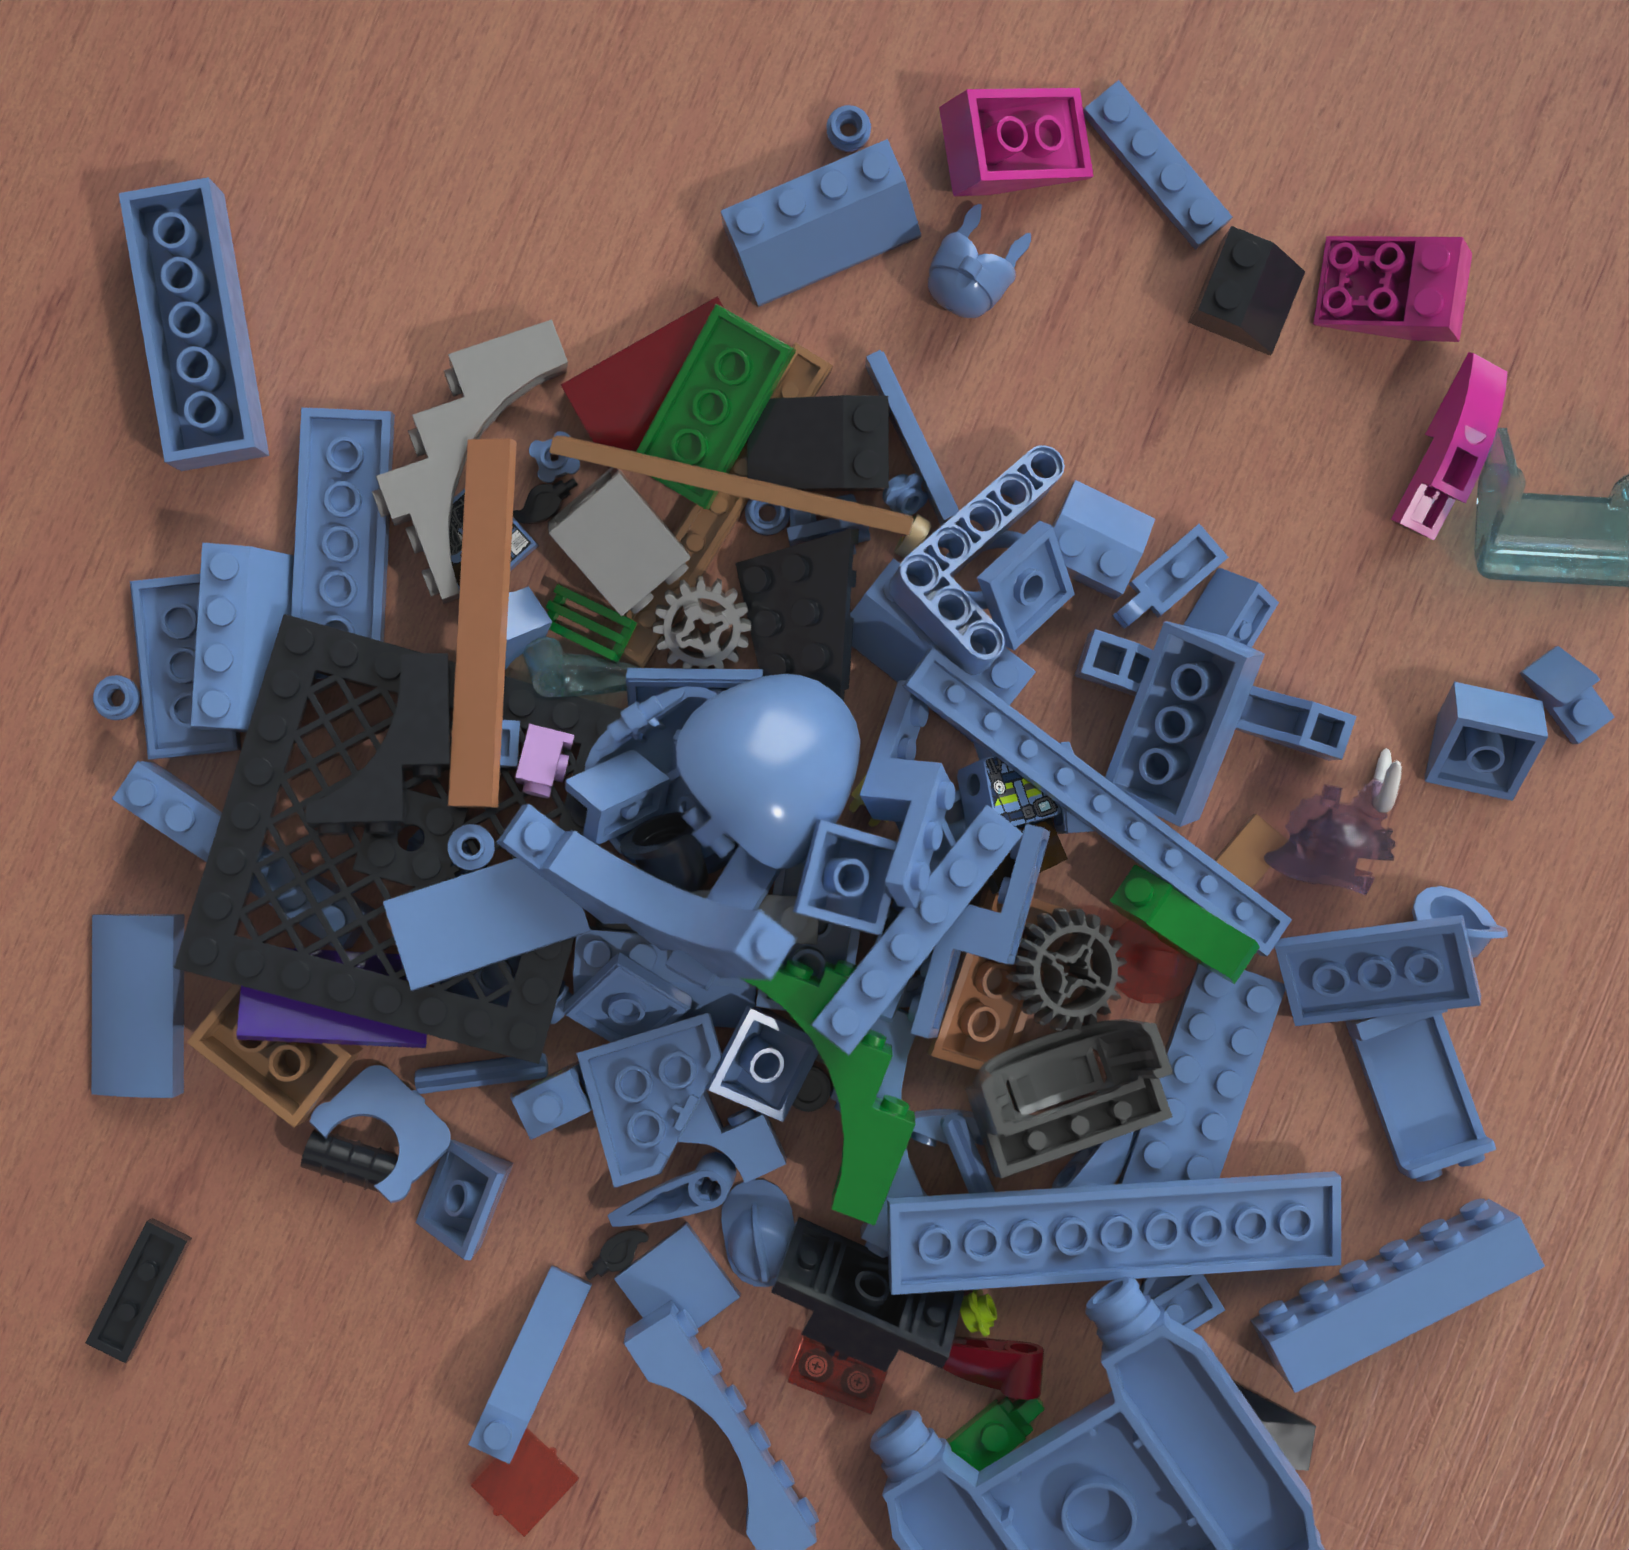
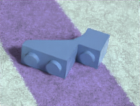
[678,1090,787,1183]

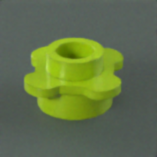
[960,1289,997,1336]

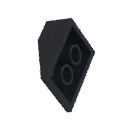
[746,395,889,491]

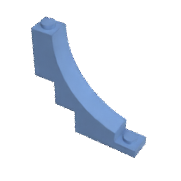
[497,804,796,980]

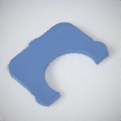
[309,1065,451,1204]

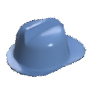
[721,1179,794,1287]

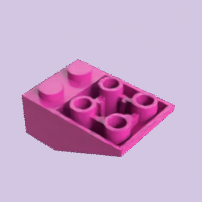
[1313,236,1472,342]

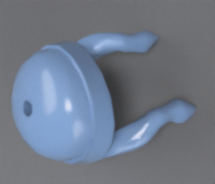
[928,204,1031,318]

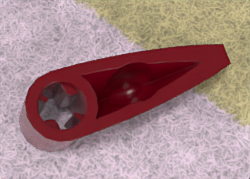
[942,1336,1044,1400]

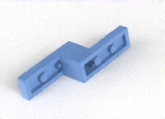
[860,680,955,908]
[908,824,1050,1038]

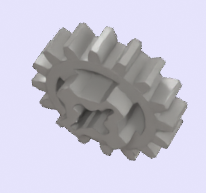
[653,576,751,669]

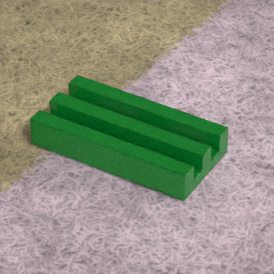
[545,584,637,663]

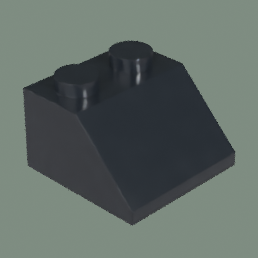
[1188,226,1305,356]

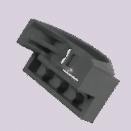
[965,1019,1173,1178]

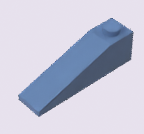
[468,1265,592,1464]

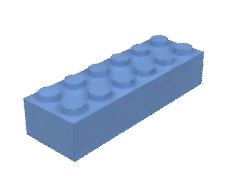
[119,177,269,471]
[1250,1199,1545,1393]

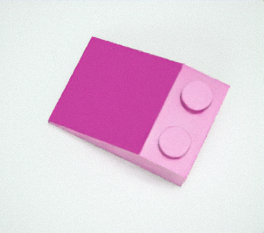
[939,88,1094,197]

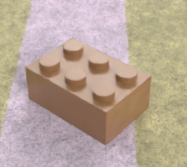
[187,984,363,1128]

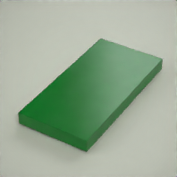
[636,304,796,509]

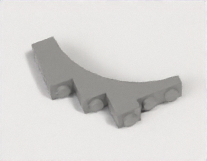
[372,319,568,604]

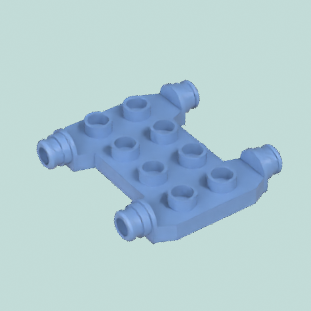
[870,1277,1325,1550]

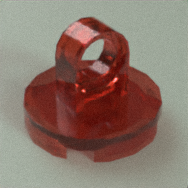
[1110,920,1197,1003]

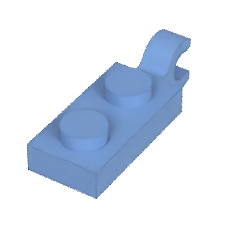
[1112,523,1229,629]

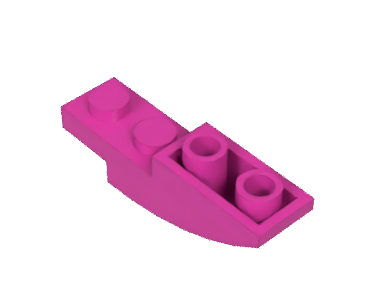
[1391,352,1508,540]

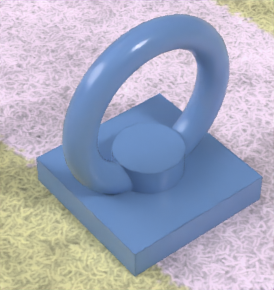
[945,520,1075,650]

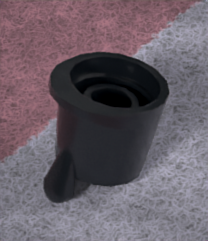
[620,812,708,893]

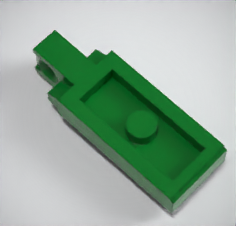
[946,1396,1045,1471]

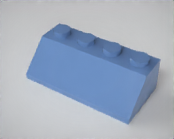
[721,139,921,307]
[191,543,294,732]
[850,558,1036,742]
[1105,621,1265,827]
[573,926,757,1028]

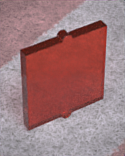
[471,1428,579,1537]

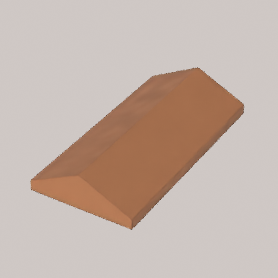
[927,882,1065,1070]

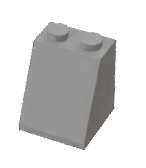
[548,467,691,617]

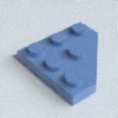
[577,1013,722,1188]

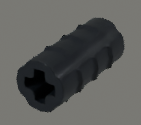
[300,1129,399,1192]

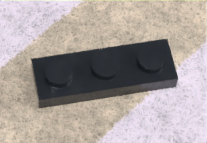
[85,1218,192,1364]

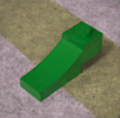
[1110,864,1260,985]

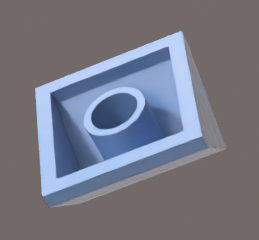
[706,1006,819,1122]
[415,1140,514,1260]

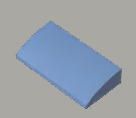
[91,914,184,1098]

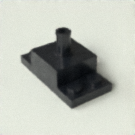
[771,1217,965,1372]

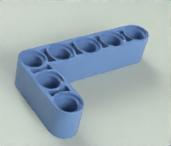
[889,445,1065,675]

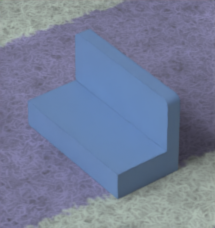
[1183,568,1279,648]
[565,750,670,845]

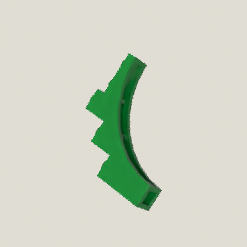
[742,960,916,1226]

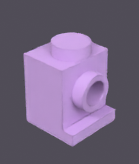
[515,724,574,798]

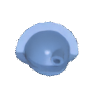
[1412,886,1508,958]

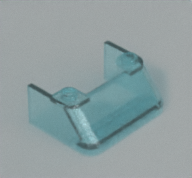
[1474,428,1629,587]

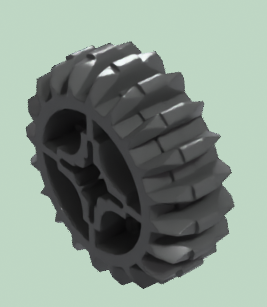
[1006,908,1128,1031]

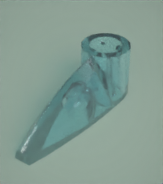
[523,637,641,697]

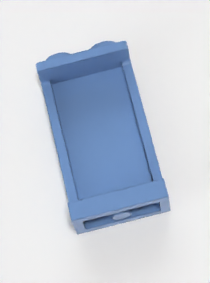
[1345,1009,1496,1182]

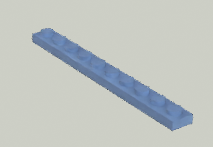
[902,648,1292,956]

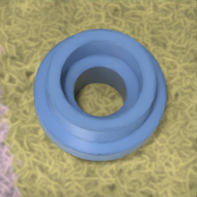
[826,105,871,152]
[745,499,790,536]
[93,675,140,720]
[448,824,495,871]

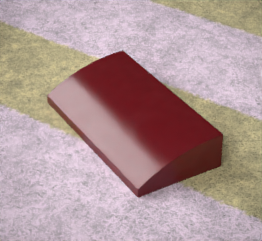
[561,296,724,469]

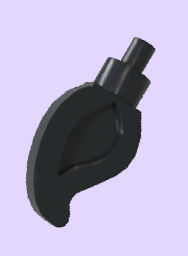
[513,478,578,524]
[585,1228,649,1280]

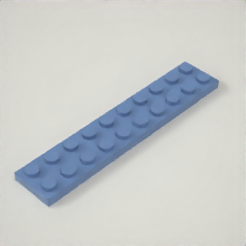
[887,1171,1341,1295]

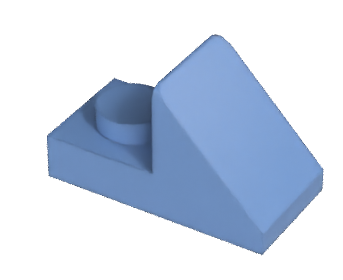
[1520,646,1615,745]

